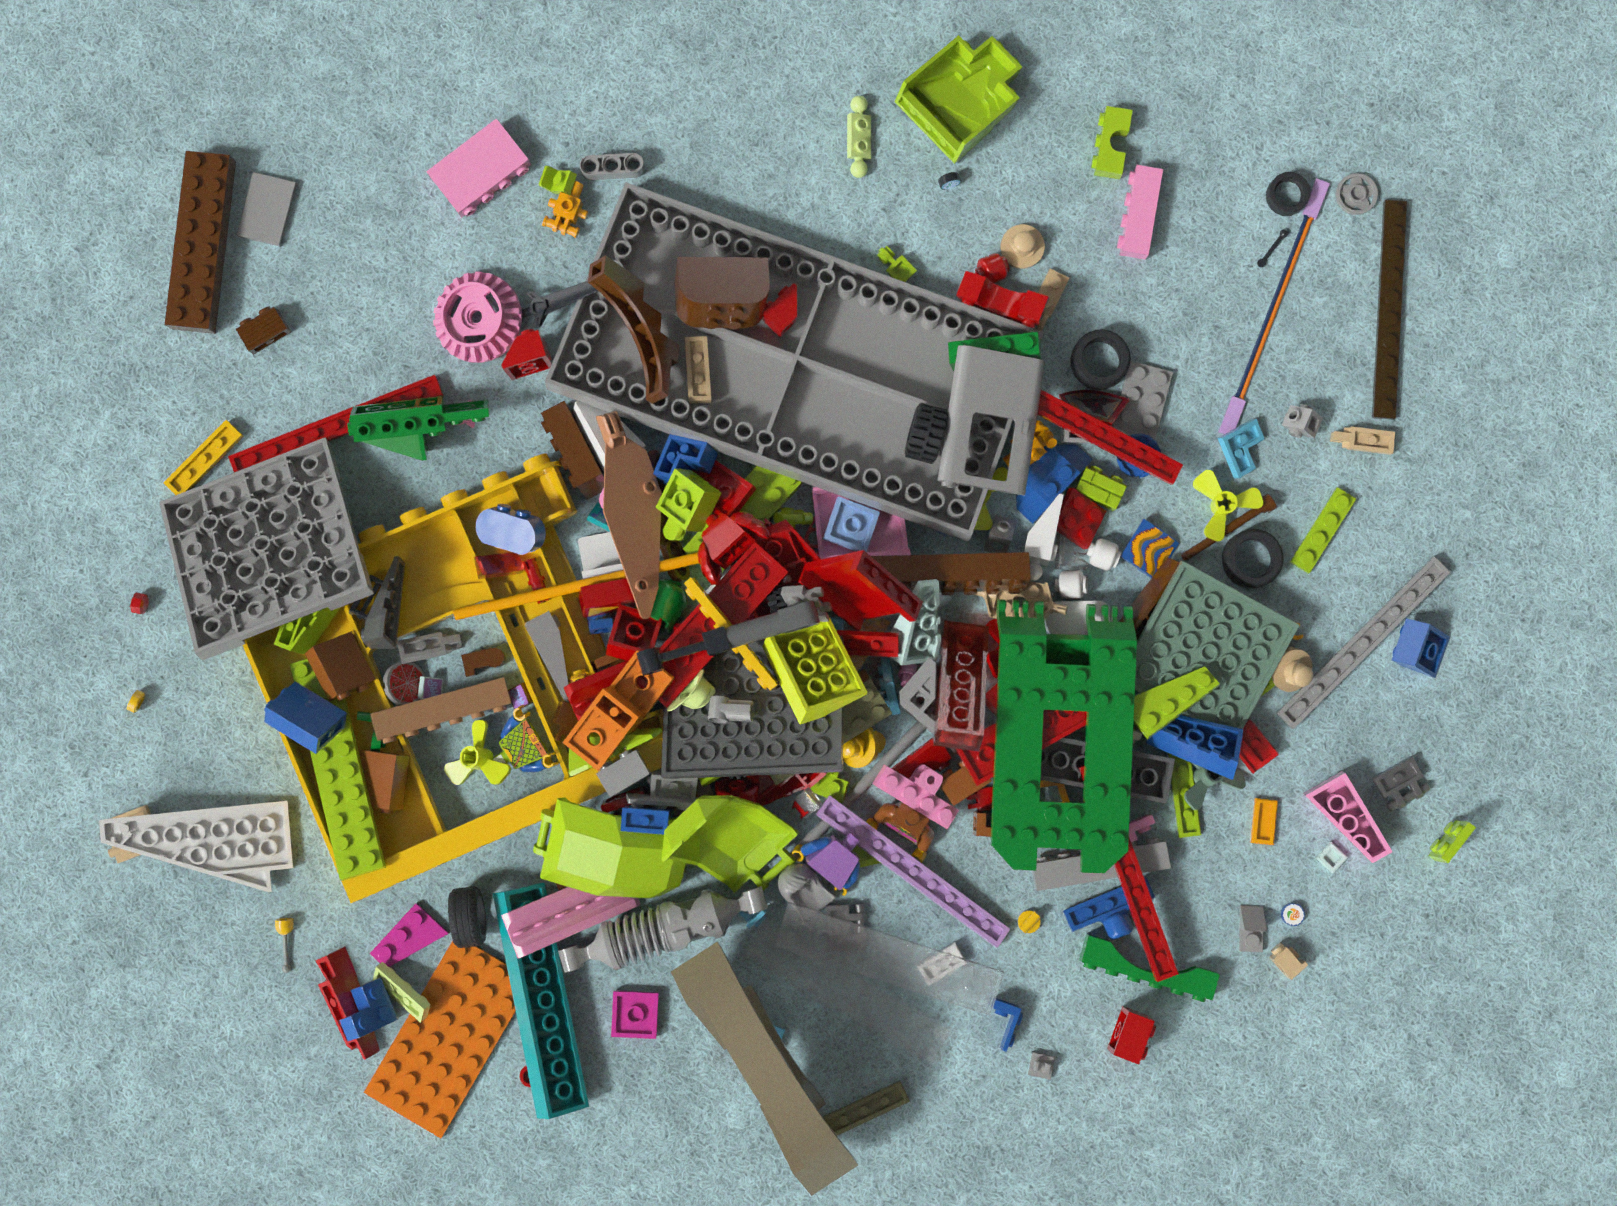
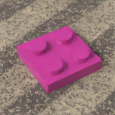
[611,990,659,1039]

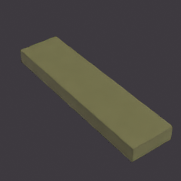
[823,1080,910,1136]

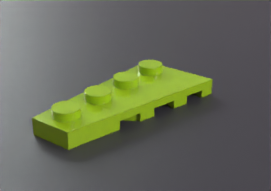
[1134,667,1220,740]

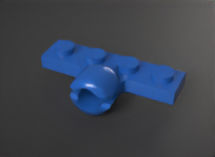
[1063,877,1156,940]

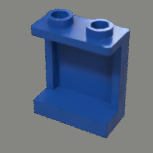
[621,805,674,834]

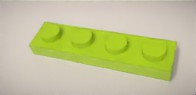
[1289,487,1356,574]

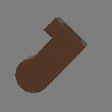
[461,648,506,677]

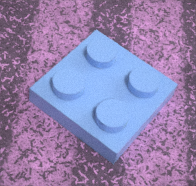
[823,496,880,552]

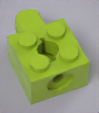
[656,468,721,541]

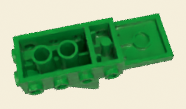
[347,396,490,461]

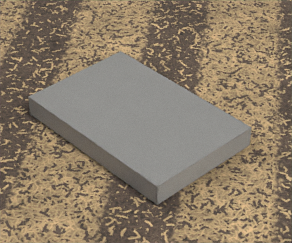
[236,172,297,247]

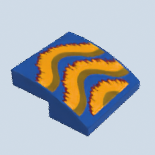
[1120,519,1179,578]

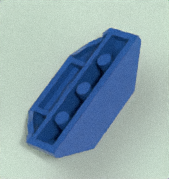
[1016,444,1093,524]

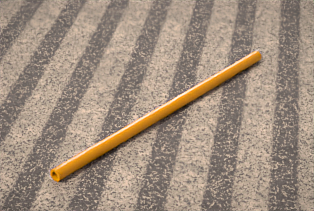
[453,552,699,620]

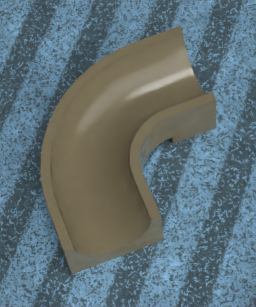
[671,941,858,1196]

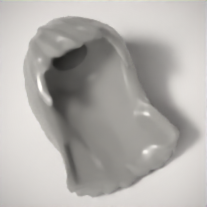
[778,863,836,923]

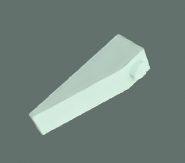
[891,579,941,665]

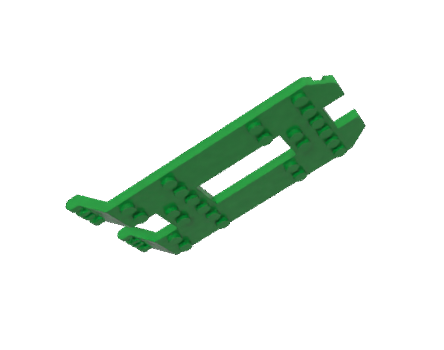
[990,599,1137,873]

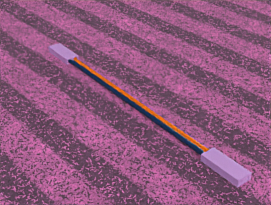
[1218,178,1330,434]

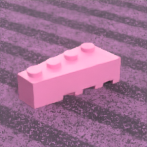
[1303,771,1392,863]

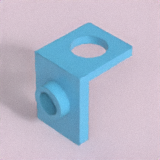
[739,909,767,929]

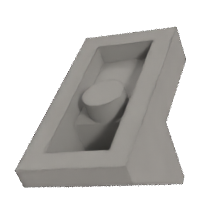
[1239,906,1267,952]

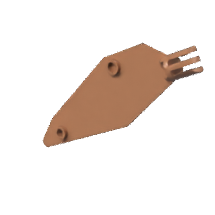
[596,411,662,619]

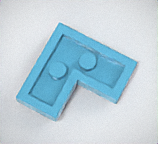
[1218,419,1265,479]
[877,656,901,715]

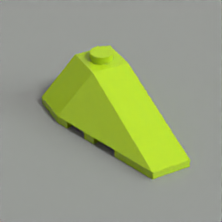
[569,728,663,776]

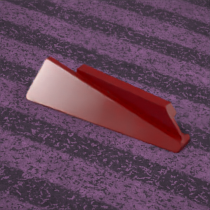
[315,947,380,1060]

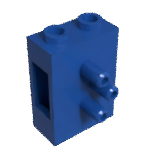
[264,681,347,754]

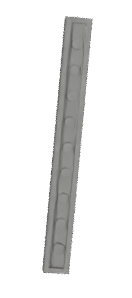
[1276,557,1450,729]

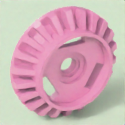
[433,272,522,363]

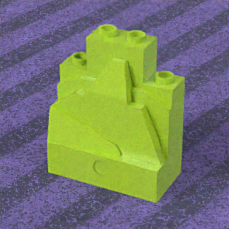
[894,35,1022,164]

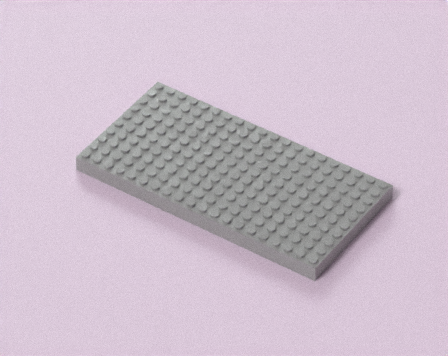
[545,182,1044,542]

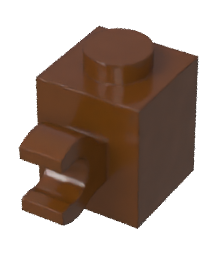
[551,701,578,741]

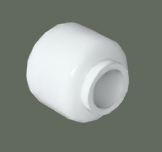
[1086,538,1121,571]
[1055,570,1088,600]

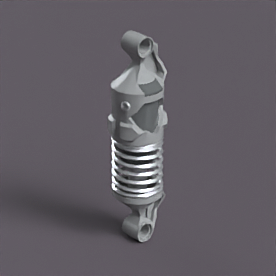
[558,886,768,973]

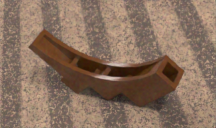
[588,255,679,404]

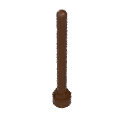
[1181,493,1277,561]

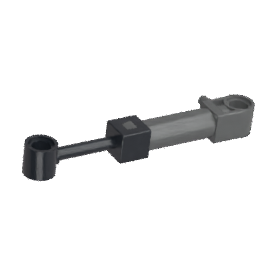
[636,600,820,676]

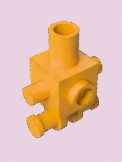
[542,181,588,238]
[1003,420,1057,467]

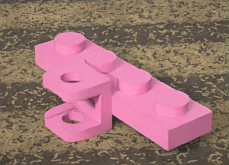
[872,764,959,829]

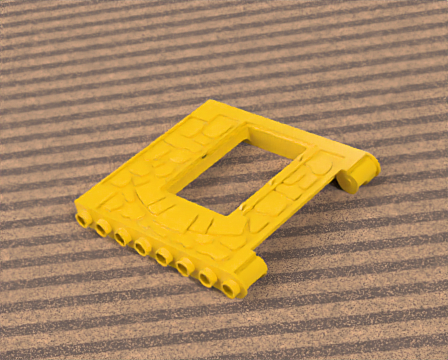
[243,453,664,903]

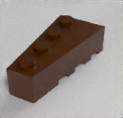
[541,401,604,500]

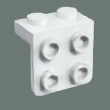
[578,532,624,579]

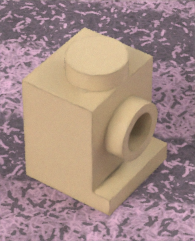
[1269,943,1308,980]

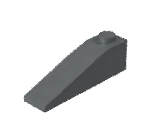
[361,556,405,649]

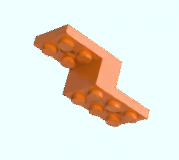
[563,650,675,771]

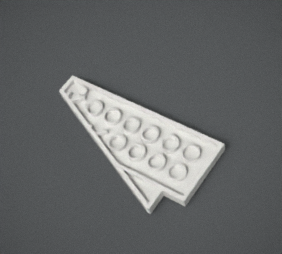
[99,801,293,892]

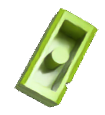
[1075,465,1127,511]

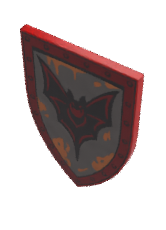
[1059,390,1129,426]

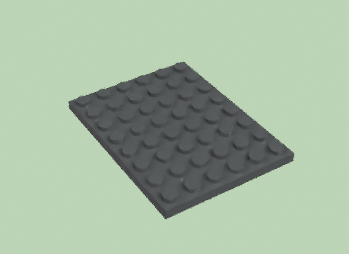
[661,636,844,779]

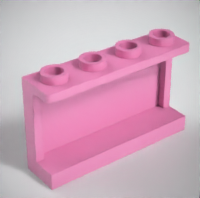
[426,118,531,218]

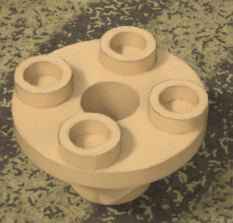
[1000,224,1045,269]
[1272,647,1313,692]

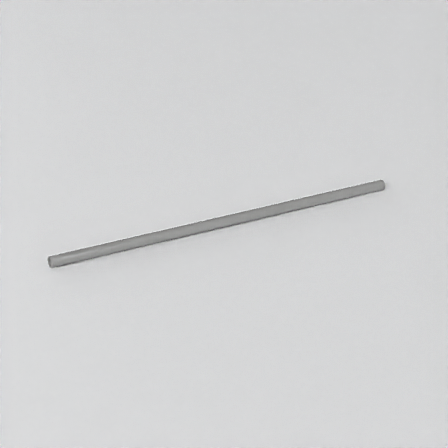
[788,591,1055,866]

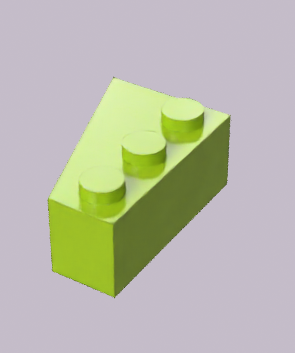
[274,607,341,654]

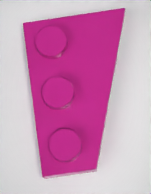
[369,903,449,967]

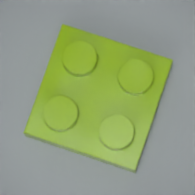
[1428,820,1476,863]

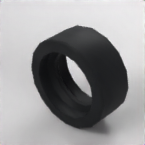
[1266,172,1310,216]

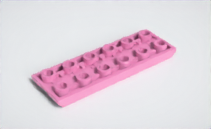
[501,887,641,958]

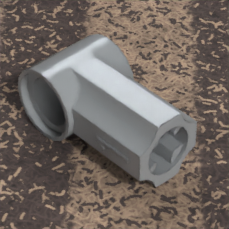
[708,696,755,723]

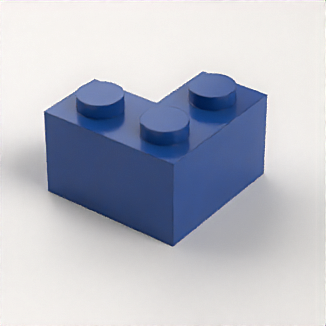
[653,434,718,485]
[339,978,398,1041]

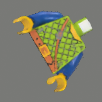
[493,704,559,772]

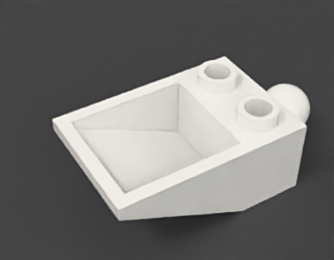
[1024,494,1064,580]

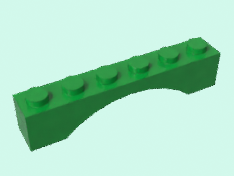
[1079,934,1220,1002]

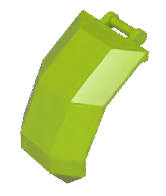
[662,795,800,893]
[533,797,688,898]

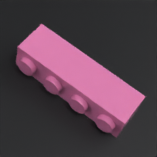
[1117,165,1163,260]

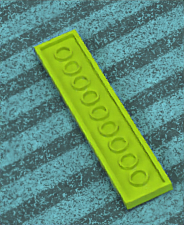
[290,659,386,881]

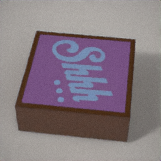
[508,682,533,710]

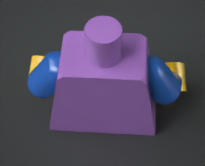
[791,832,860,896]

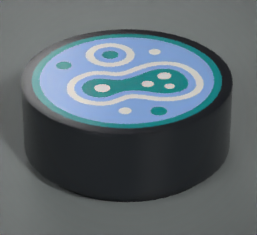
[938,172,961,190]

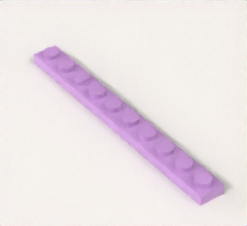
[816,795,1010,948]

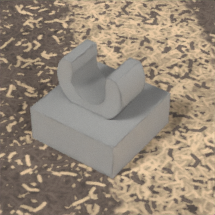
[1028,1052,1055,1080]

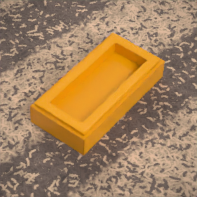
[1250,798,1278,845]

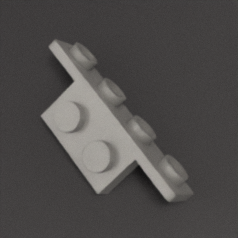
[626,772,699,810]

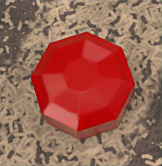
[130,592,149,615]

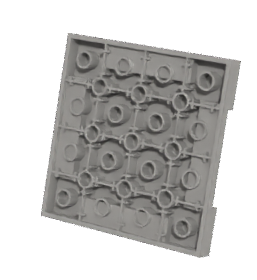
[159,437,374,660]

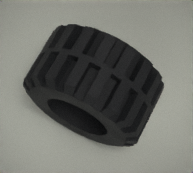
[905,403,948,464]

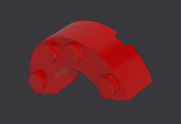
[956,271,1049,328]

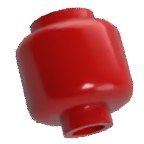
[975,253,1009,283]

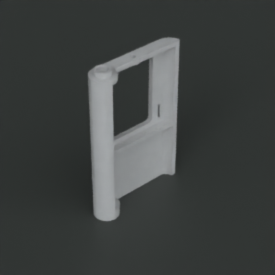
[937,345,1045,496]

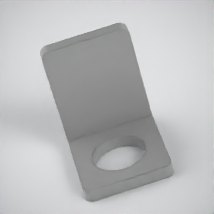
[984,514,1017,553]

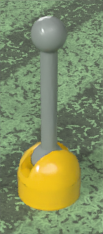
[275,918,294,973]

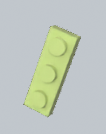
[373,962,431,1023]

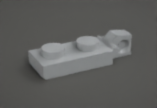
[397,632,462,664]

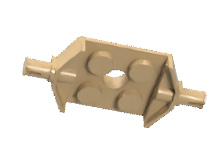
[975,581,1068,621]

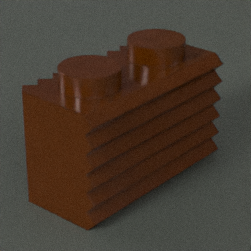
[236,306,291,355]

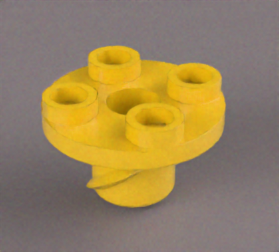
[843,727,878,768]

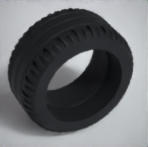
[1070,329,1131,390]
[1222,529,1284,589]
[448,886,487,948]

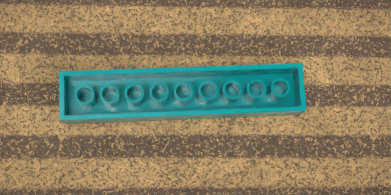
[492,882,589,1119]

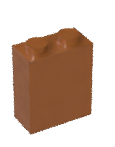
[305,632,375,702]
[359,750,410,814]

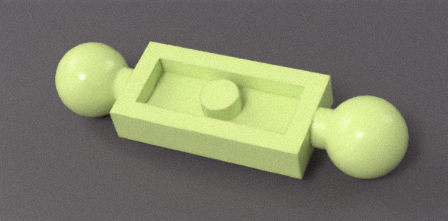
[847,95,871,178]

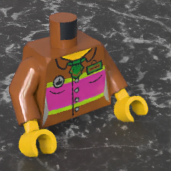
[866,802,934,863]

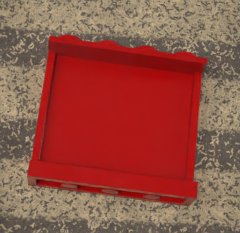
[798,550,923,631]

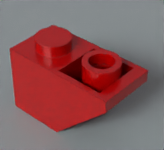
[762,283,797,337]

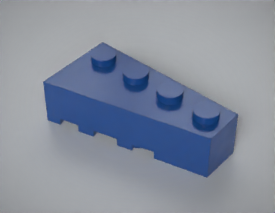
[1146,715,1243,780]

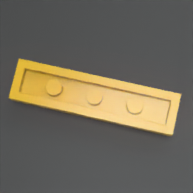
[163,420,244,495]

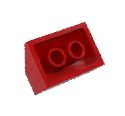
[501,329,552,380]
[891,736,951,780]

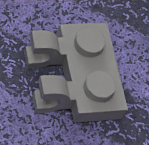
[781,585,832,622]

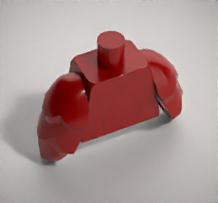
[697,512,770,585]

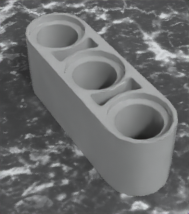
[580,153,645,180]

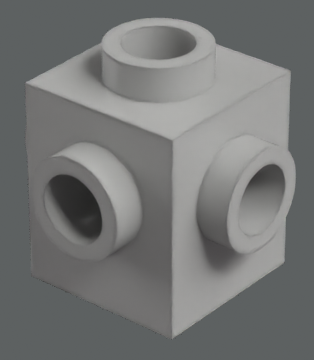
[1282,404,1323,438]

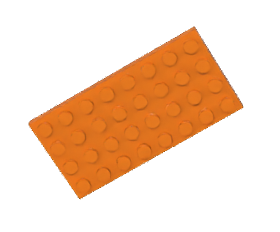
[363,941,516,1139]

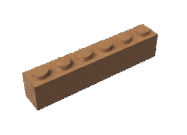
[370,677,511,744]

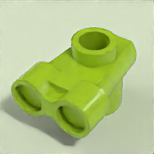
[773,507,813,529]

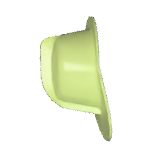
[667,670,716,711]

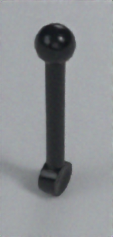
[1257,229,1288,268]

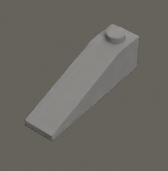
[524,611,570,703]

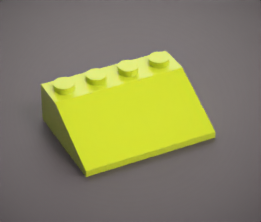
[762,615,868,725]

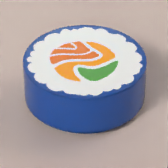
[1281,903,1305,926]

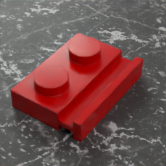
[1239,718,1279,774]

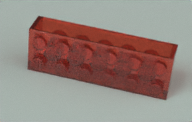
[933,620,989,752]

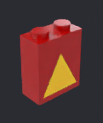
[578,578,640,618]

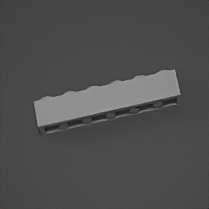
[1032,837,1171,891]

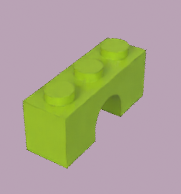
[1091,106,1133,180]

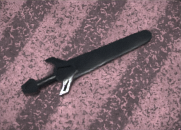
[522,281,598,328]

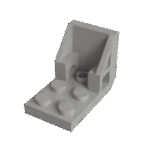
[899,658,961,754]

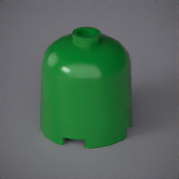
[634,578,687,635]

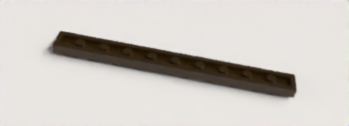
[1372,200,1407,420]

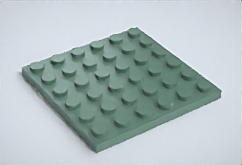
[1135,561,1300,729]

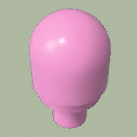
[898,664,918,687]

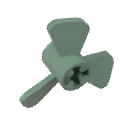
[1184,763,1246,810]

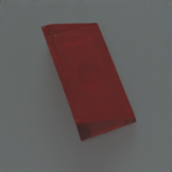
[474,552,525,579]

